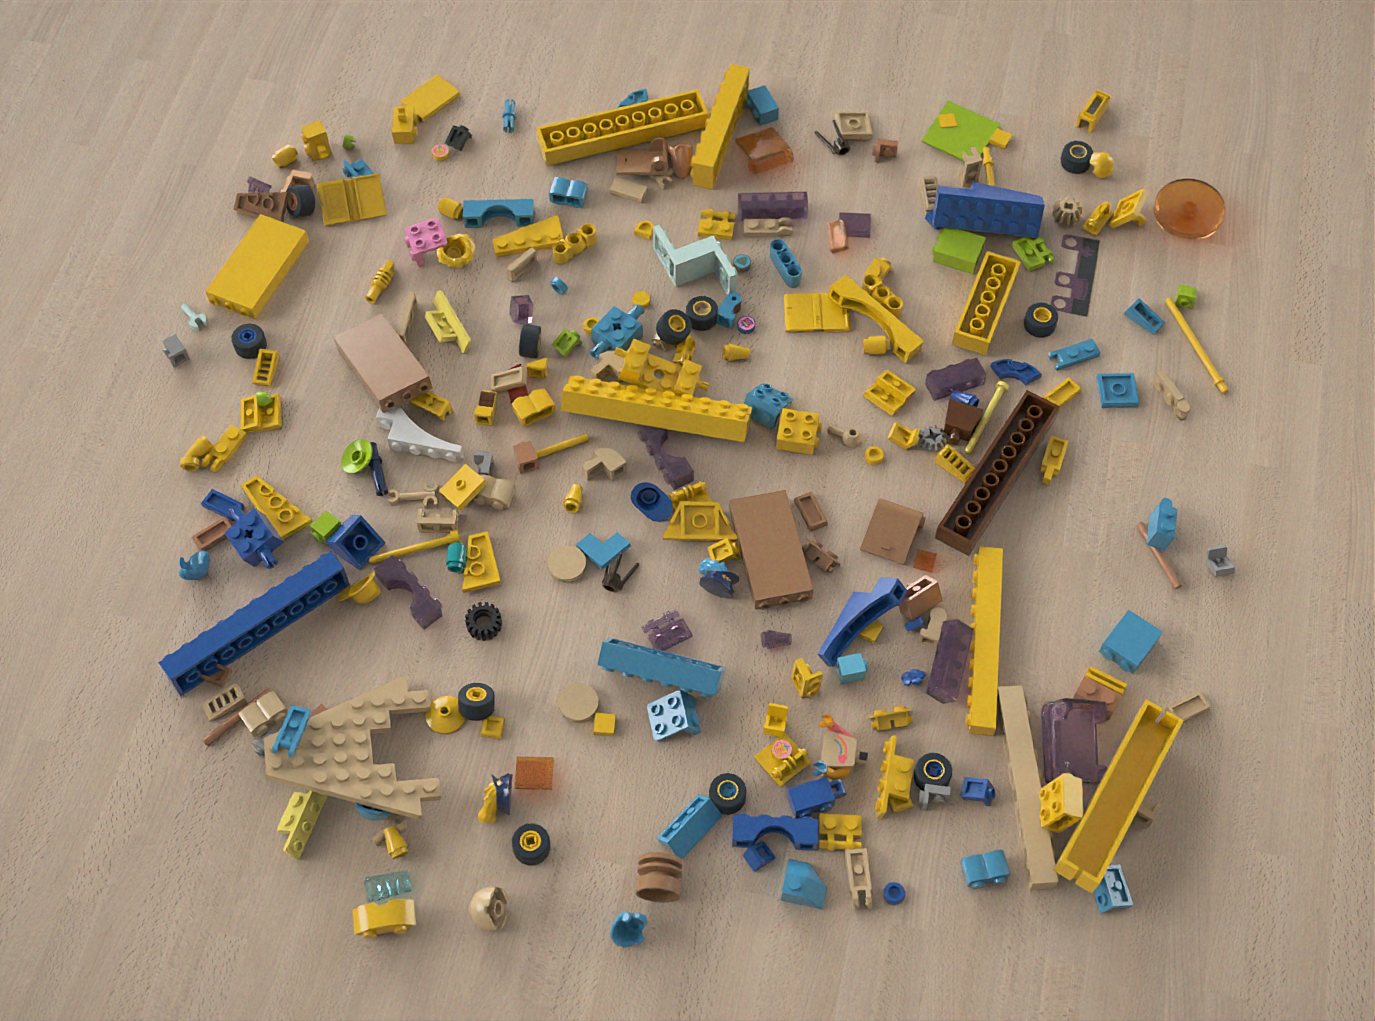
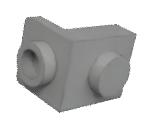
[1206,545,1235,577]

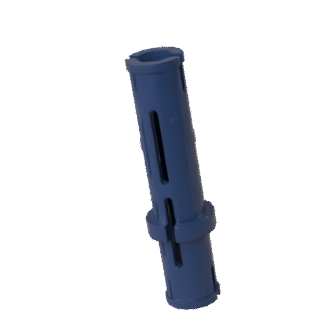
[368,442,388,496]

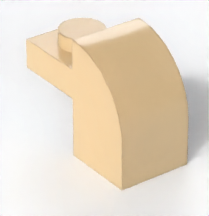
[590,351,624,383]
[582,448,627,481]

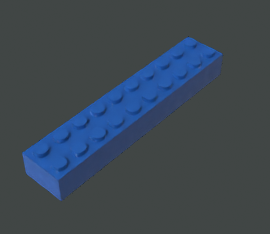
[158,551,350,697]

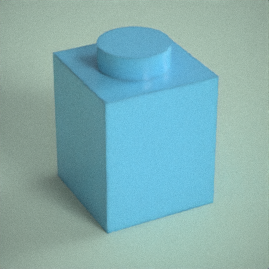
[836,653,868,684]

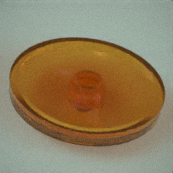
[1154,178,1226,240]

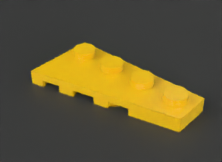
[492,214,563,257]

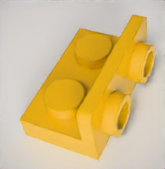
[791,658,824,698]

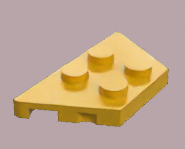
[662,501,737,541]

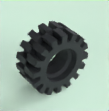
[465,602,502,641]

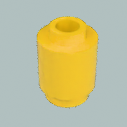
[271,145,298,168]
[437,197,463,220]
[863,336,889,355]

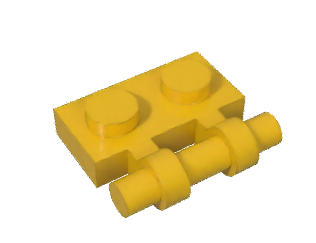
[697,209,736,240]
[819,813,862,851]

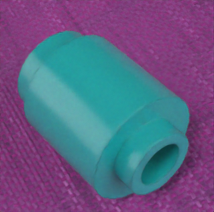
[446,542,467,573]

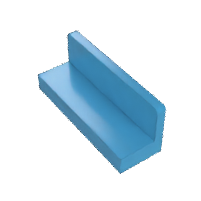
[657,794,722,859]

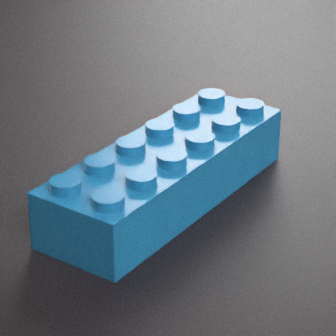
[597,638,726,697]

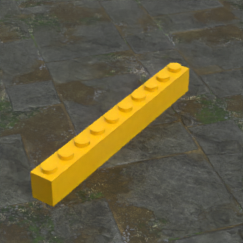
[965,546,1003,736]

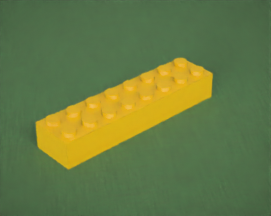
[691,64,750,190]

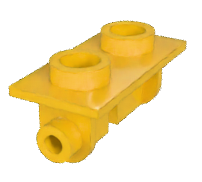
[1082,202,1114,236]
[673,334,696,366]
[869,705,913,731]

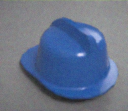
[631,482,673,522]

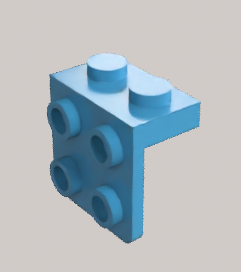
[744,383,793,429]
[647,690,701,741]

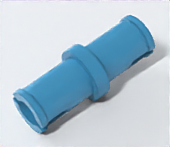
[502,99,516,133]

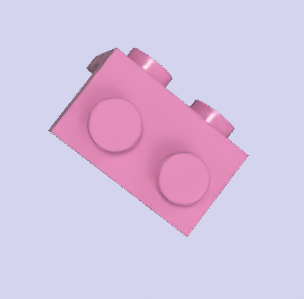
[404,218,448,267]

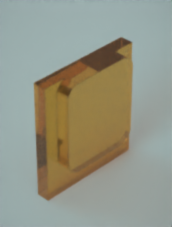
[514,756,554,790]

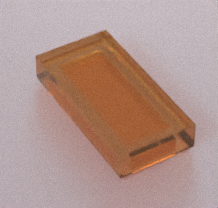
[827,218,849,254]

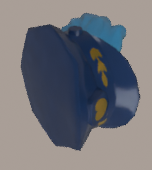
[698,558,740,598]

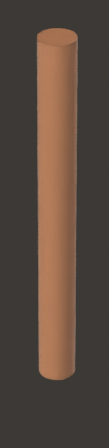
[1136,522,1182,589]
[202,688,271,746]

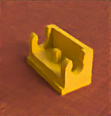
[409,391,453,421]

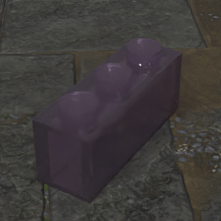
[925,357,987,401]

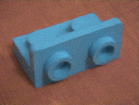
[343,159,374,179]
[1094,865,1133,913]

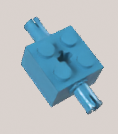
[590,304,644,360]

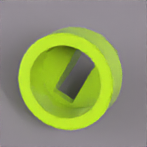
[343,134,356,149]
[256,391,272,407]

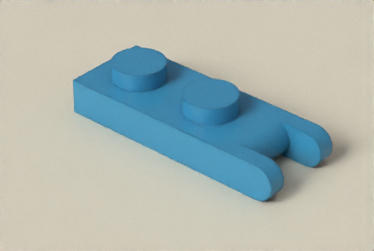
[1048,339,1101,370]
[272,705,311,758]

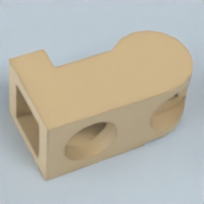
[918,607,947,648]

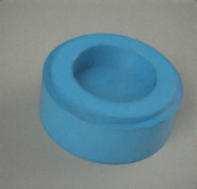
[550,277,568,294]

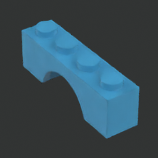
[463,199,534,228]

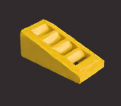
[252,349,280,387]
[935,444,975,483]

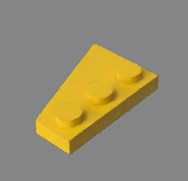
[462,531,501,593]

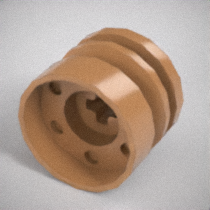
[635,852,683,902]

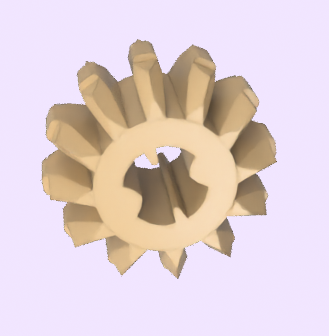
[1052,197,1082,226]

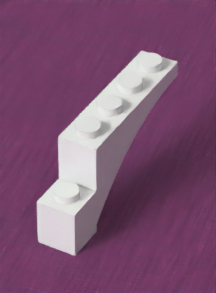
[376,405,464,462]

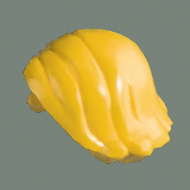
[436,233,476,268]

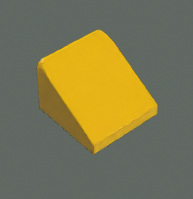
[527,358,548,379]

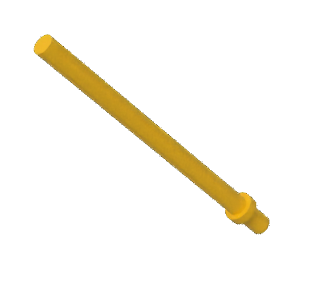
[1165,298,1229,394]

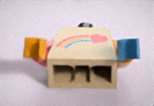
[813,714,868,780]

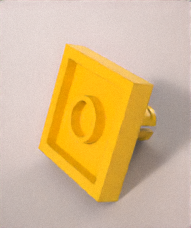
[1108,188,1149,229]

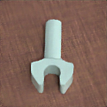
[181,303,208,331]

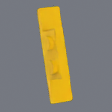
[875,735,914,819]

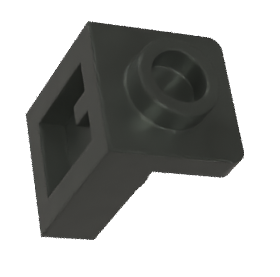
[445,125,473,151]

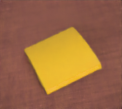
[863,370,916,416]
[241,393,282,432]

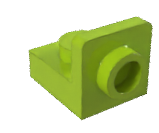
[1175,284,1197,309]
[551,328,583,357]

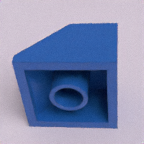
[326,515,386,570]

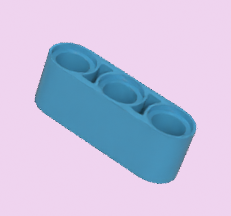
[769,239,802,288]

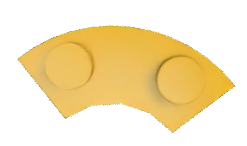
[352,899,416,939]

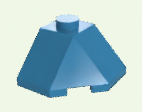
[781,859,827,910]

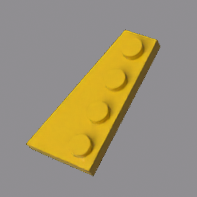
[241,475,313,540]

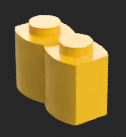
[512,388,556,427]

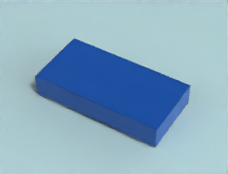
[201,489,245,522]

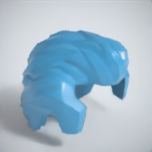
[179,551,210,580]
[610,911,648,947]

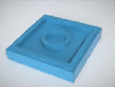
[1096,373,1139,408]

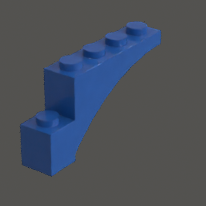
[818,577,908,667]

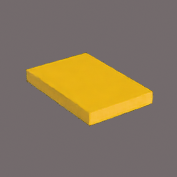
[400,74,460,122]

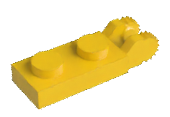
[201,425,248,472]

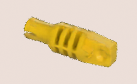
[365,259,395,304]

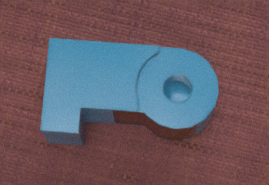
[717,292,742,329]

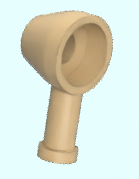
[827,423,861,448]

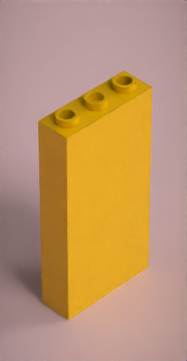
[205,214,309,320]

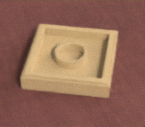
[834,111,873,140]

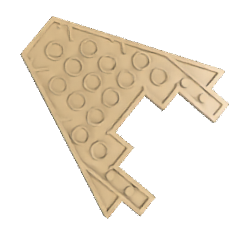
[264,676,441,820]

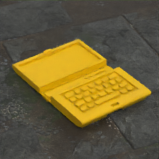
[317,173,387,226]
[784,293,851,332]

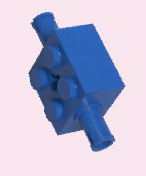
[224,505,284,569]

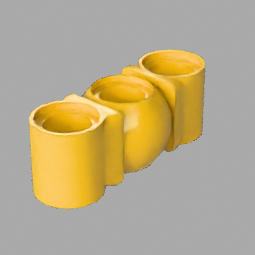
[553,223,597,265]
[862,274,903,319]

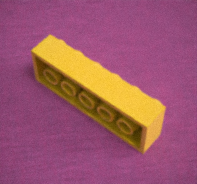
[952,251,1021,356]

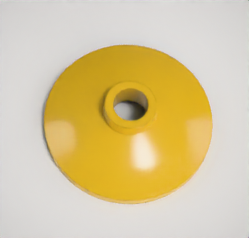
[425,696,466,734]

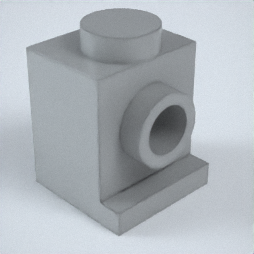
[163,334,190,368]

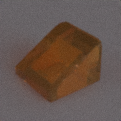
[913,549,937,573]

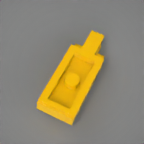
[1040,436,1069,485]

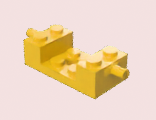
[614,339,709,395]

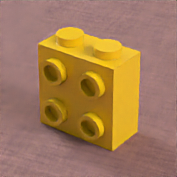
[776,408,822,455]
[1039,773,1084,833]

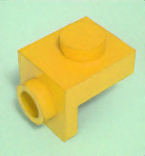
[864,257,893,281]
[887,422,920,450]
[763,703,789,737]

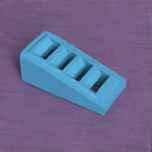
[1124,298,1165,334]

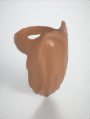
[668,144,693,179]

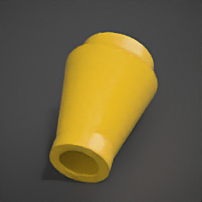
[722,343,750,361]
[185,436,214,459]
[563,484,583,513]
[383,826,408,859]

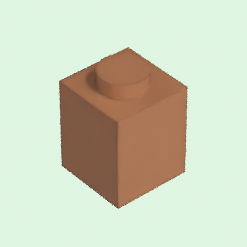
[513,441,539,474]

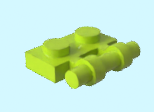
[1012,236,1056,272]

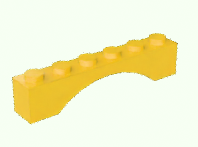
[828,274,924,363]

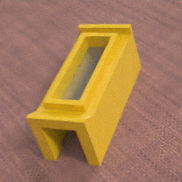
[1076,89,1111,133]

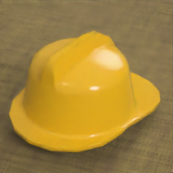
[336,572,381,604]

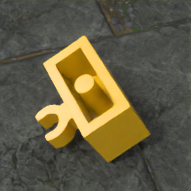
[392,106,419,144]
[300,120,332,162]

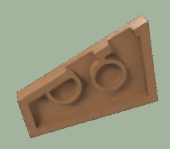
[233,192,290,222]

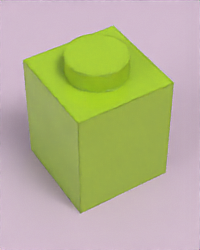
[310,510,341,546]

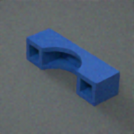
[732,813,818,851]

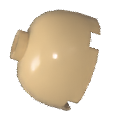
[468,887,508,931]

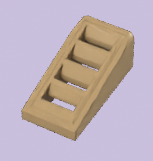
[919,175,939,212]
[202,682,248,722]

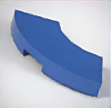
[990,359,1042,385]

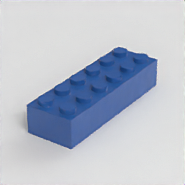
[932,186,1045,238]

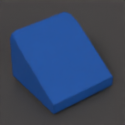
[743,841,776,871]

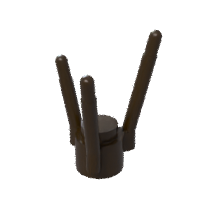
[814,120,850,156]
[602,552,639,592]

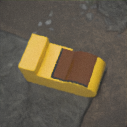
[474,390,497,426]

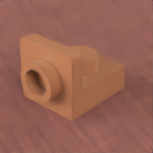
[872,139,898,162]

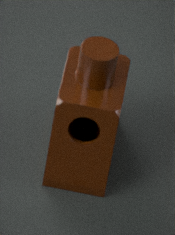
[943,399,984,445]

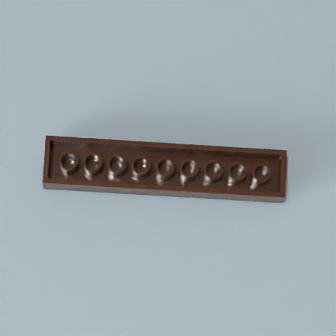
[935,390,1060,556]

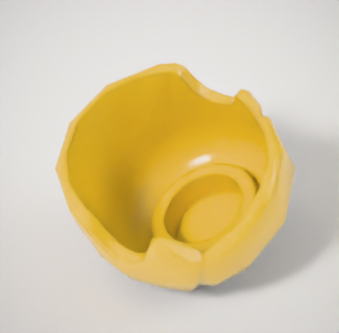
[1090,152,1114,179]

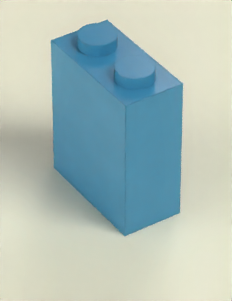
[1099,610,1163,674]

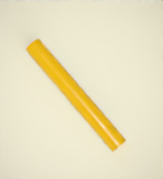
[535,434,589,459]

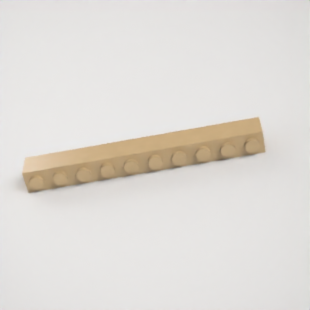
[997,685,1060,890]

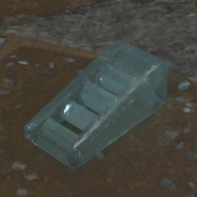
[364,870,412,903]

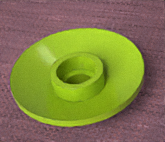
[341,439,373,474]

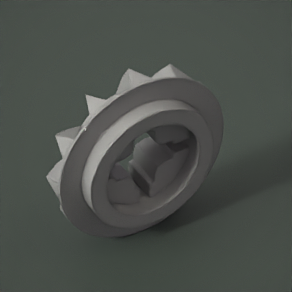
[918,425,947,452]

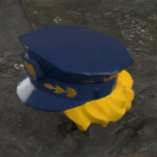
[477,773,513,824]

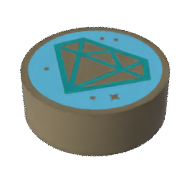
[733,254,751,272]

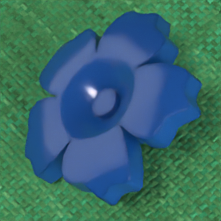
[901,669,926,686]

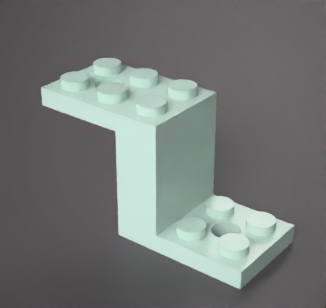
[653,225,738,295]

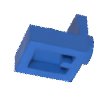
[961,777,996,806]

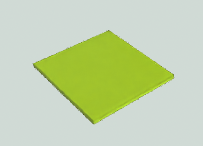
[921,100,1000,162]

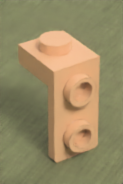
[280,170,315,192]

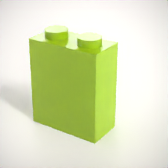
[931,228,986,274]

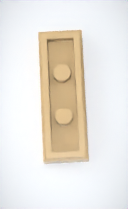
[397,292,418,345]

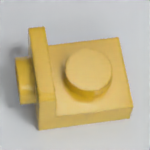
[707,538,740,564]

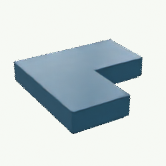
[576,532,631,570]

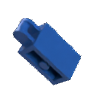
[787,777,847,818]

